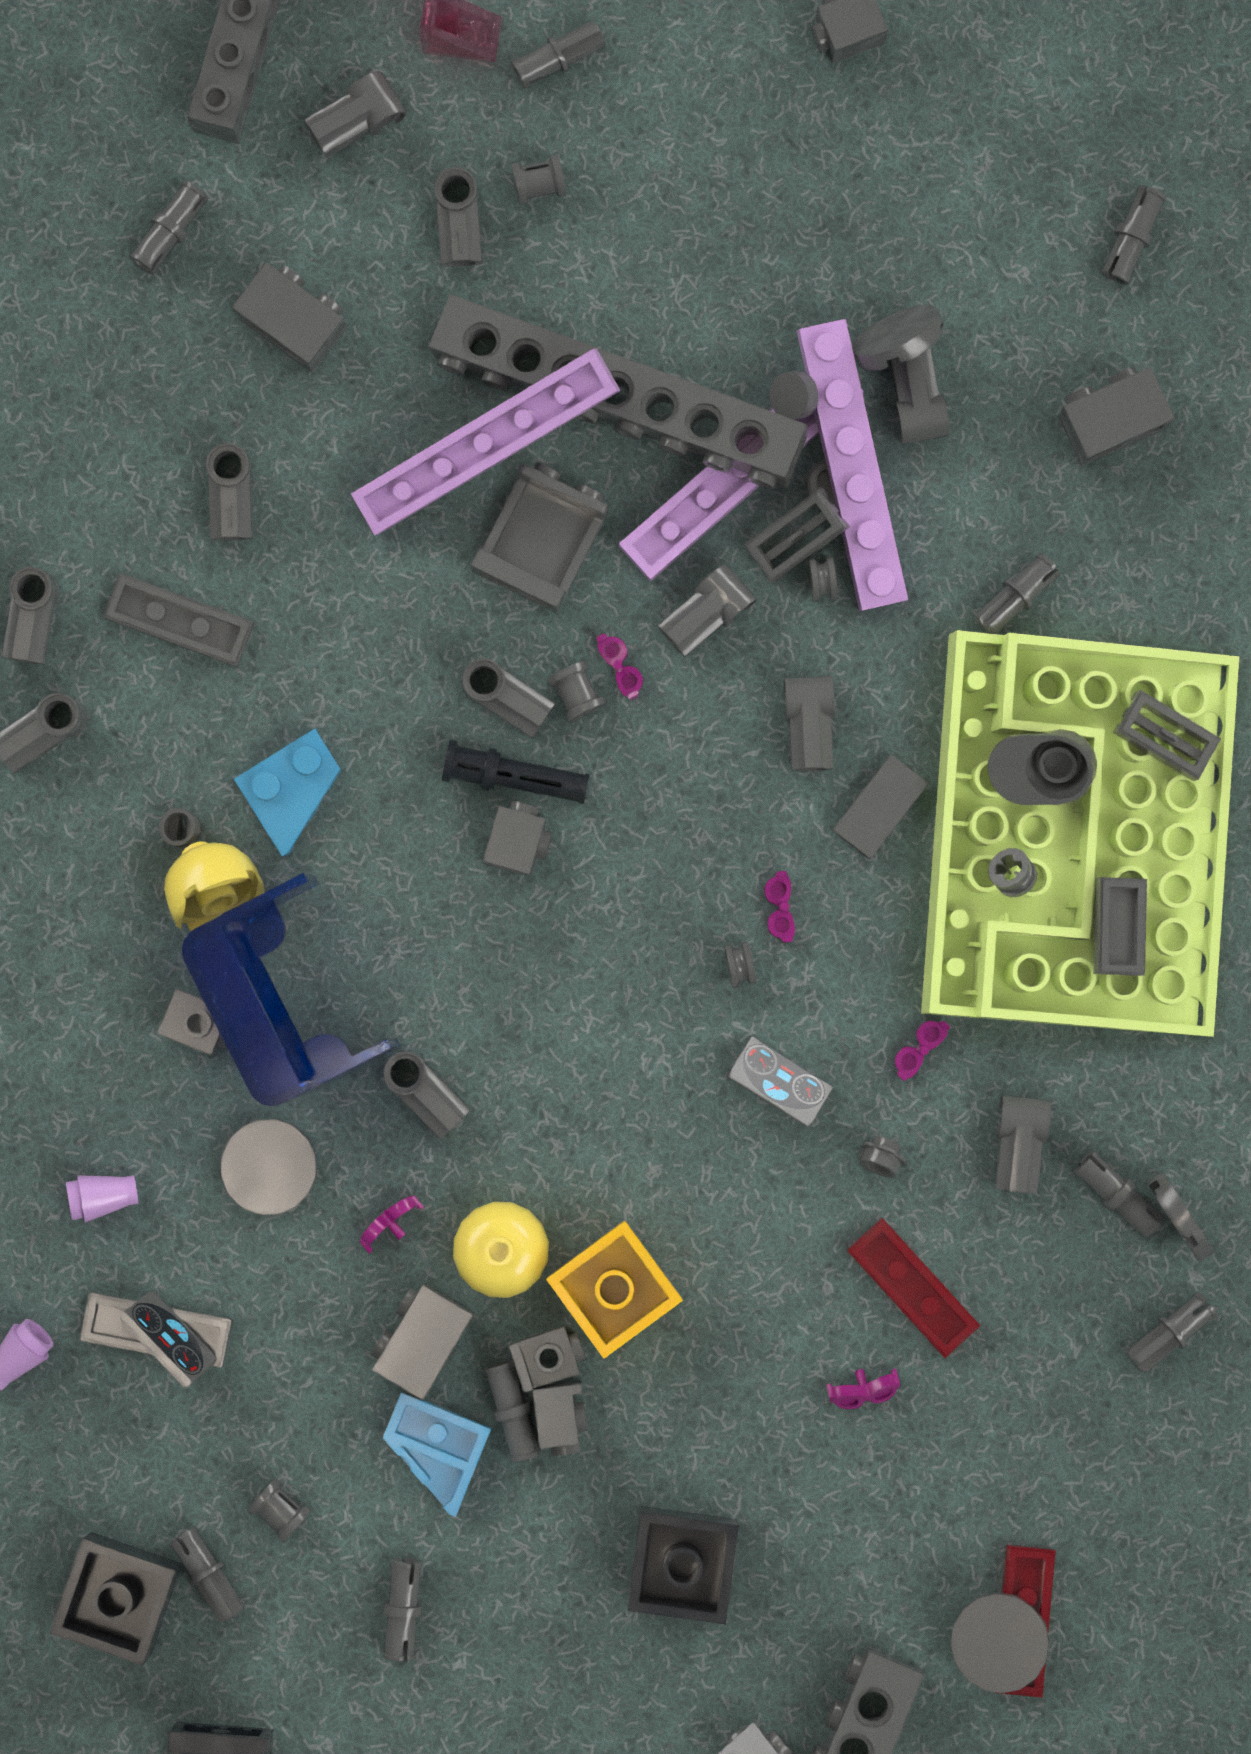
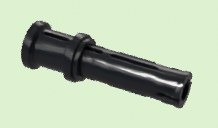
[442,739,590,804]

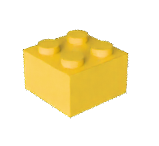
[546,1220,683,1359]

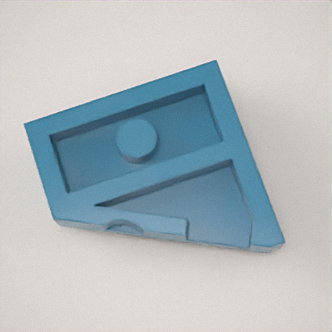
[234,729,341,858]
[383,1391,492,1517]

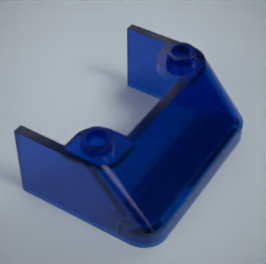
[182,873,401,1106]

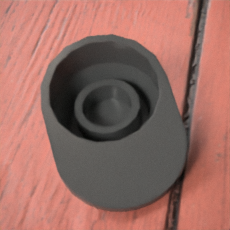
[988,729,1097,805]

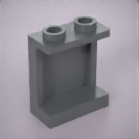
[471,463,608,614]

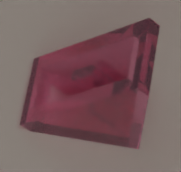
[419,0,502,62]

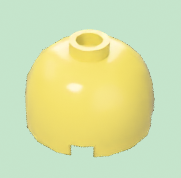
[164,842,264,932]
[453,1202,549,1298]

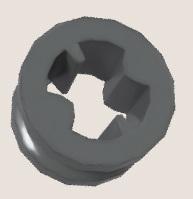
[808,557,837,602]
[988,848,1038,897]
[724,941,756,988]

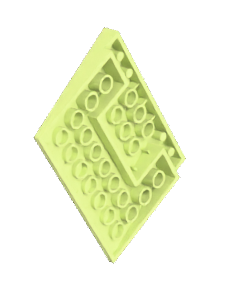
[921,630,1239,1037]

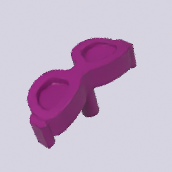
[596,633,643,701]
[764,871,795,943]
[894,1020,950,1081]
[359,1195,425,1254]
[826,1368,900,1409]

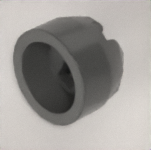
[159,808,201,848]

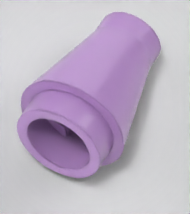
[66,1175,139,1223]
[0,1319,53,1390]

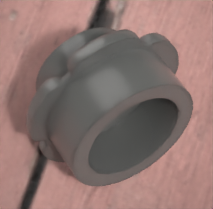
[859,1137,906,1178]

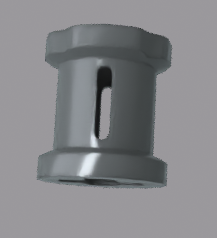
[511,154,566,205]
[547,661,606,723]
[247,1478,312,1543]

